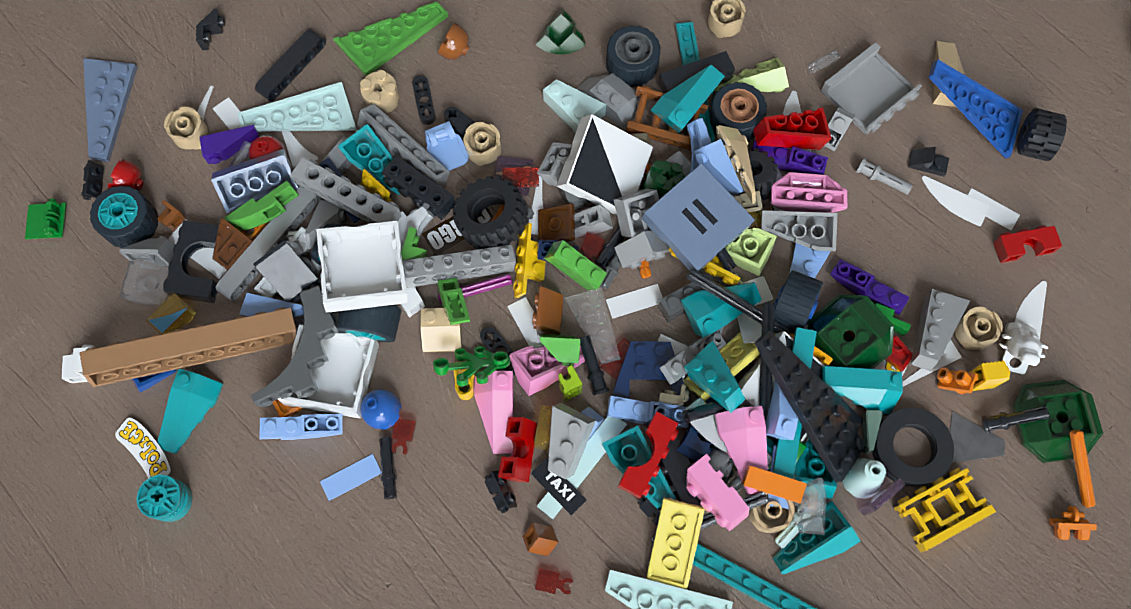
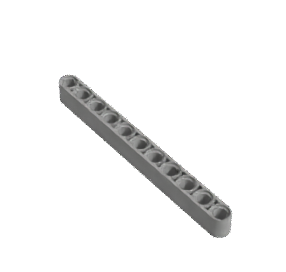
[216,137,352,301]

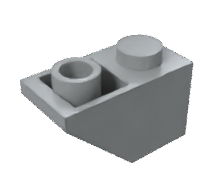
[824,107,855,151]

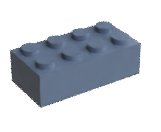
[211,149,299,213]

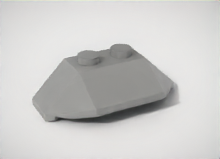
[577,73,640,134]

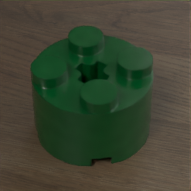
[643,160,685,200]

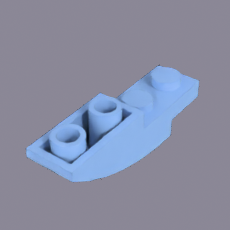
[607,396,688,428]
[260,414,342,440]

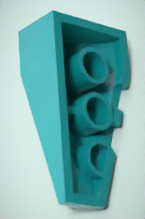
[794,438,837,499]

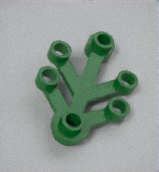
[433,346,510,387]

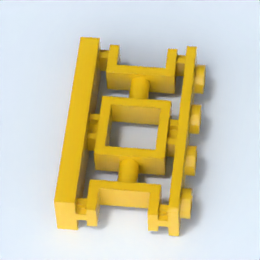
[894,467,996,552]

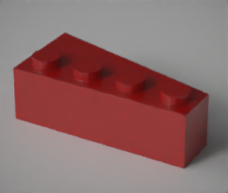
[753,107,832,150]

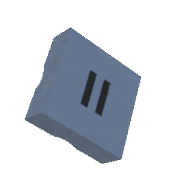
[642,164,755,272]

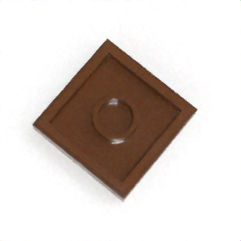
[538,203,575,243]

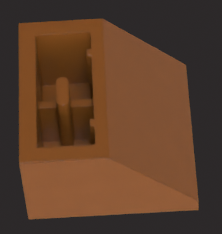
[533,287,563,335]

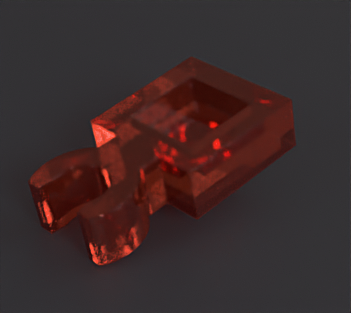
[580,232,605,262]
[392,419,416,455]
[535,568,573,595]

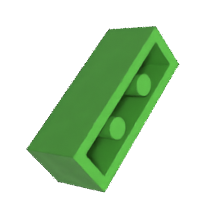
[544,240,607,290]

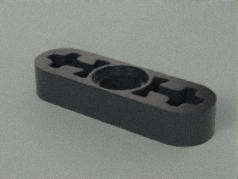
[412,75,436,125]
[480,327,516,375]

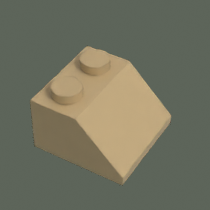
[421,308,462,352]

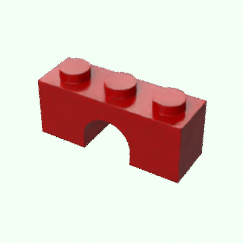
[993,225,1062,263]
[498,417,538,483]

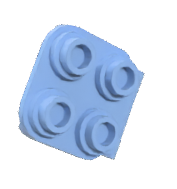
[425,121,469,171]

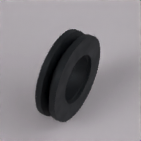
[872,408,954,486]

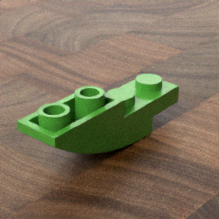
[223,181,299,231]

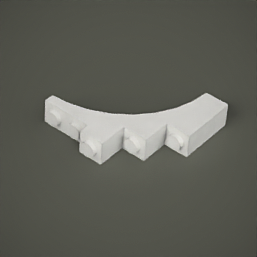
[398,207,433,318]

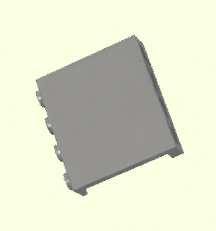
[821,42,922,135]

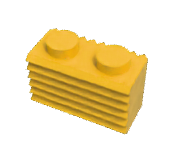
[969,360,1010,391]

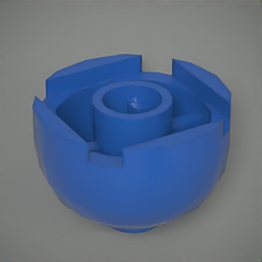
[360,389,402,430]

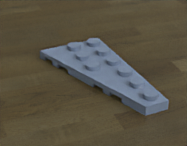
[83,58,137,162]

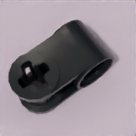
[444,107,475,140]

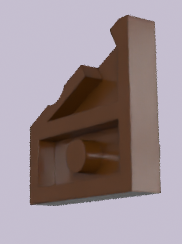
[212,218,252,271]

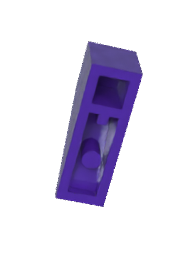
[199,125,259,164]

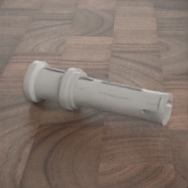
[856,158,913,195]

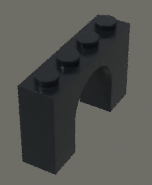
[163,220,219,303]

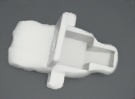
[999,322,1048,374]

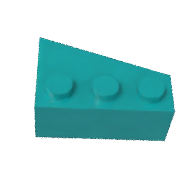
[684,340,745,413]

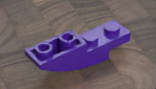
[751,139,828,175]
[830,259,910,315]

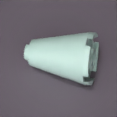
[842,458,886,499]

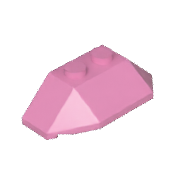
[771,172,847,213]

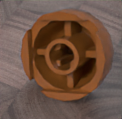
[438,23,470,60]

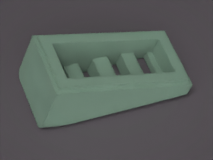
[862,410,882,454]

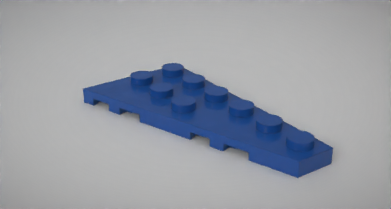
[929,59,1023,158]

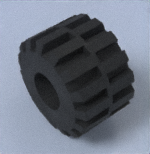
[1017,108,1067,161]
[739,148,778,201]

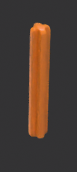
[1070,430,1096,508]

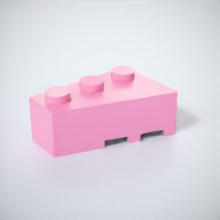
[687,454,749,531]

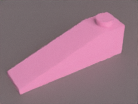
[509,346,596,396]
[474,371,514,454]
[715,406,768,494]

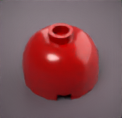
[248,136,286,160]
[108,159,144,191]

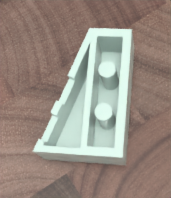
[543,79,606,133]

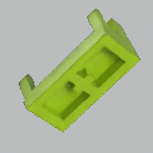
[559,365,582,402]

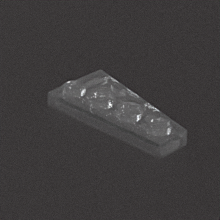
[565,288,620,364]

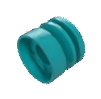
[136,474,193,522]

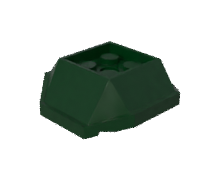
[808,294,894,369]
[1011,379,1103,463]

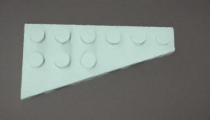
[238,82,357,131]
[605,570,733,609]

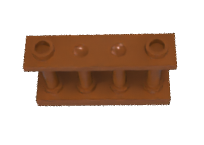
[625,86,708,151]

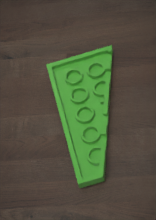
[333,1,448,76]

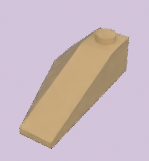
[933,41,965,107]
[716,125,756,204]

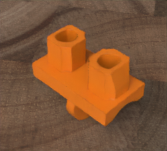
[937,367,979,394]
[1049,506,1097,540]

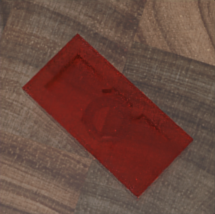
[502,167,539,187]
[600,337,631,380]

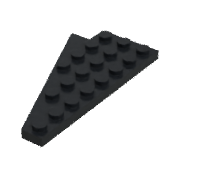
[755,331,866,483]

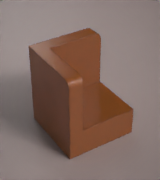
[157,200,186,232]
[522,522,558,556]

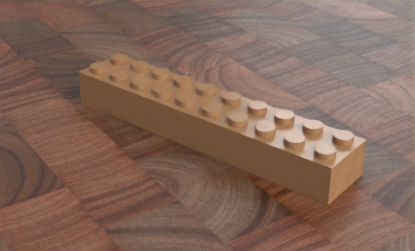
[79,307,296,387]

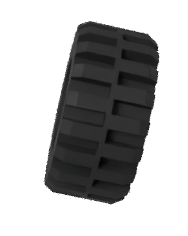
[453,176,528,249]

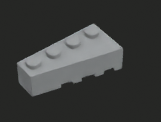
[911,289,970,371]

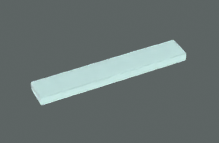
[537,417,627,520]

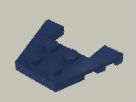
[612,341,689,402]

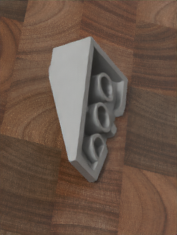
[761,210,838,251]

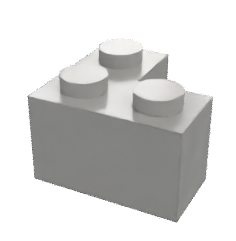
[537,142,572,186]
[613,189,659,238]
[614,231,670,270]

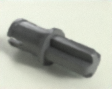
[600,253,621,289]

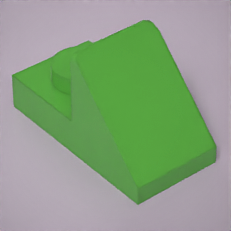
[402,227,427,261]

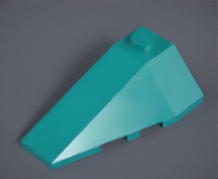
[651,65,725,133]
[337,124,400,195]
[680,282,762,338]
[822,366,903,415]
[157,369,223,454]
[602,426,676,509]
[772,501,861,575]

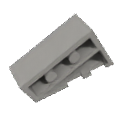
[548,403,596,479]

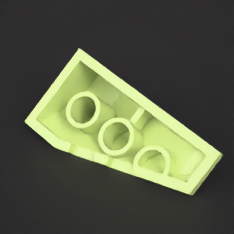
[714,57,789,92]
[725,228,777,276]

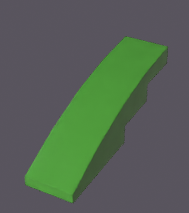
[436,278,470,325]

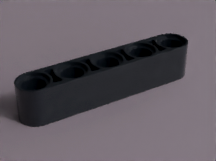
[255,29,326,101]

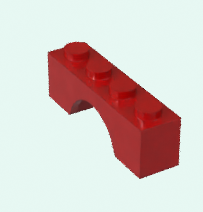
[617,412,679,498]

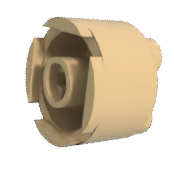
[708,0,746,38]
[360,70,400,114]
[164,107,208,150]
[463,122,502,166]
[955,307,1003,351]
[749,493,795,533]

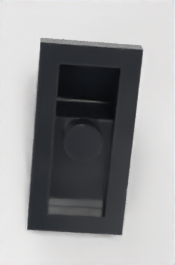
[908,147,949,177]

